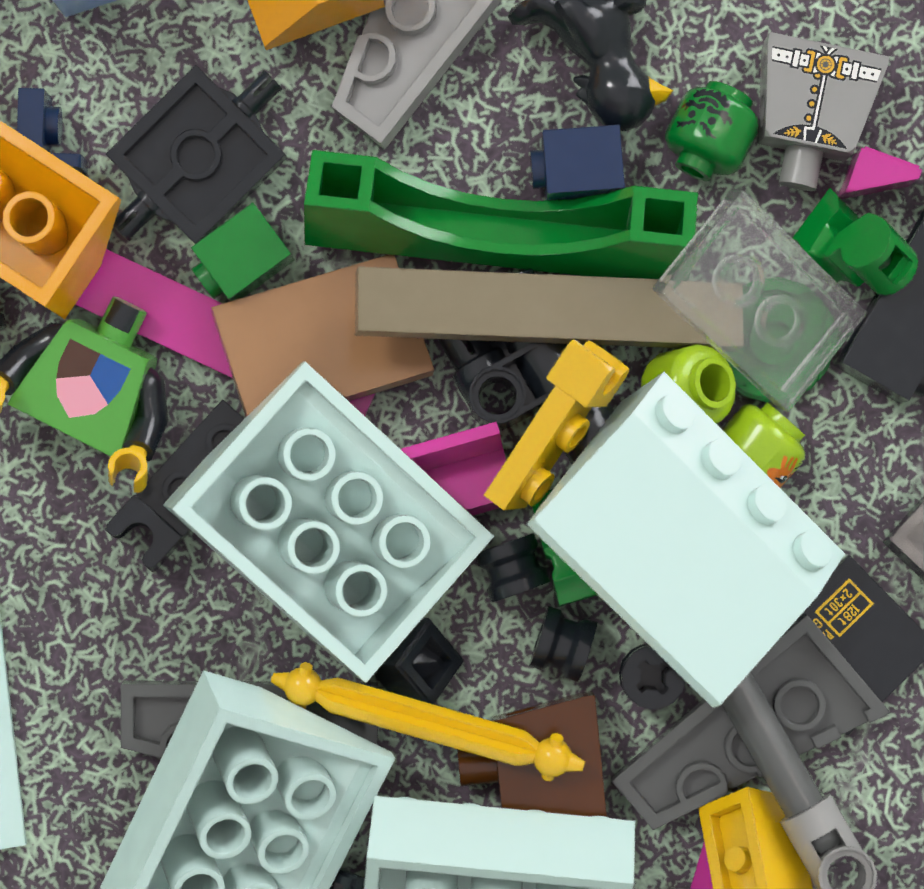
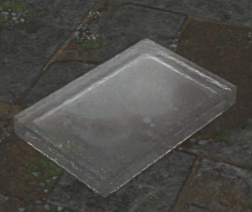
[652,188,868,412]

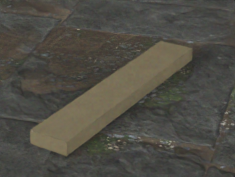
[355,266,742,350]

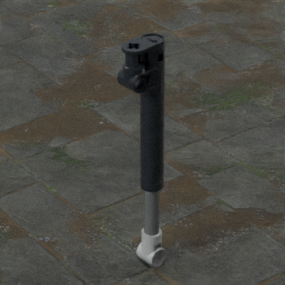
[426,269,877,889]

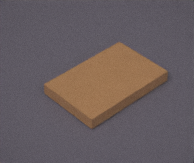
[211,254,434,417]

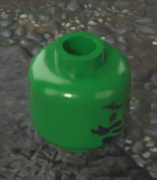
[665,81,759,181]

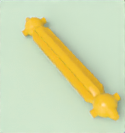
[271,662,585,781]

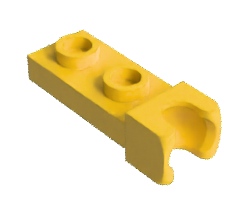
[484,339,630,510]

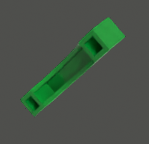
[304,150,698,280]

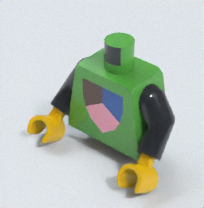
[0,296,168,493]

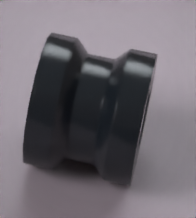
[475,533,551,602]
[529,606,598,682]
[619,644,685,710]

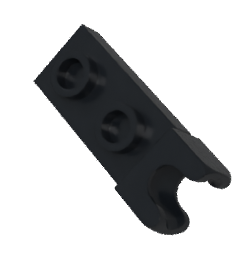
[105,399,244,572]

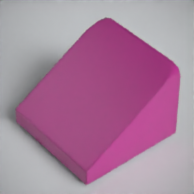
[838,146,922,199]

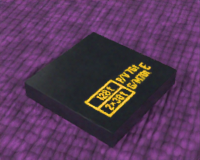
[799,555,924,735]

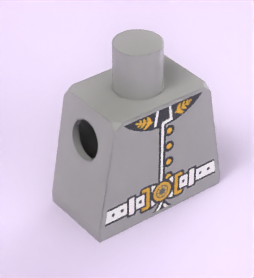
[758,32,890,191]

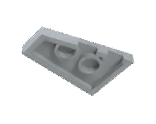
[332,0,501,150]

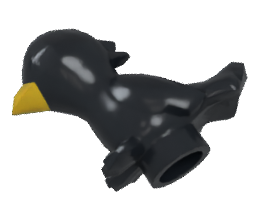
[508,0,674,131]

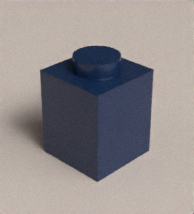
[530,125,625,200]

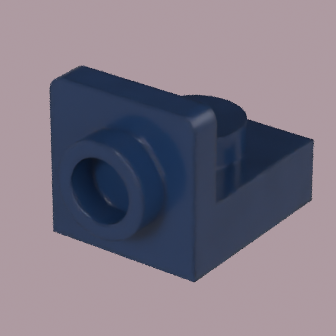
[17,88,88,175]

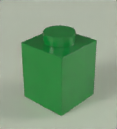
[191,202,295,301]

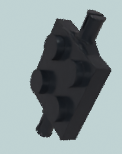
[105,65,287,244]

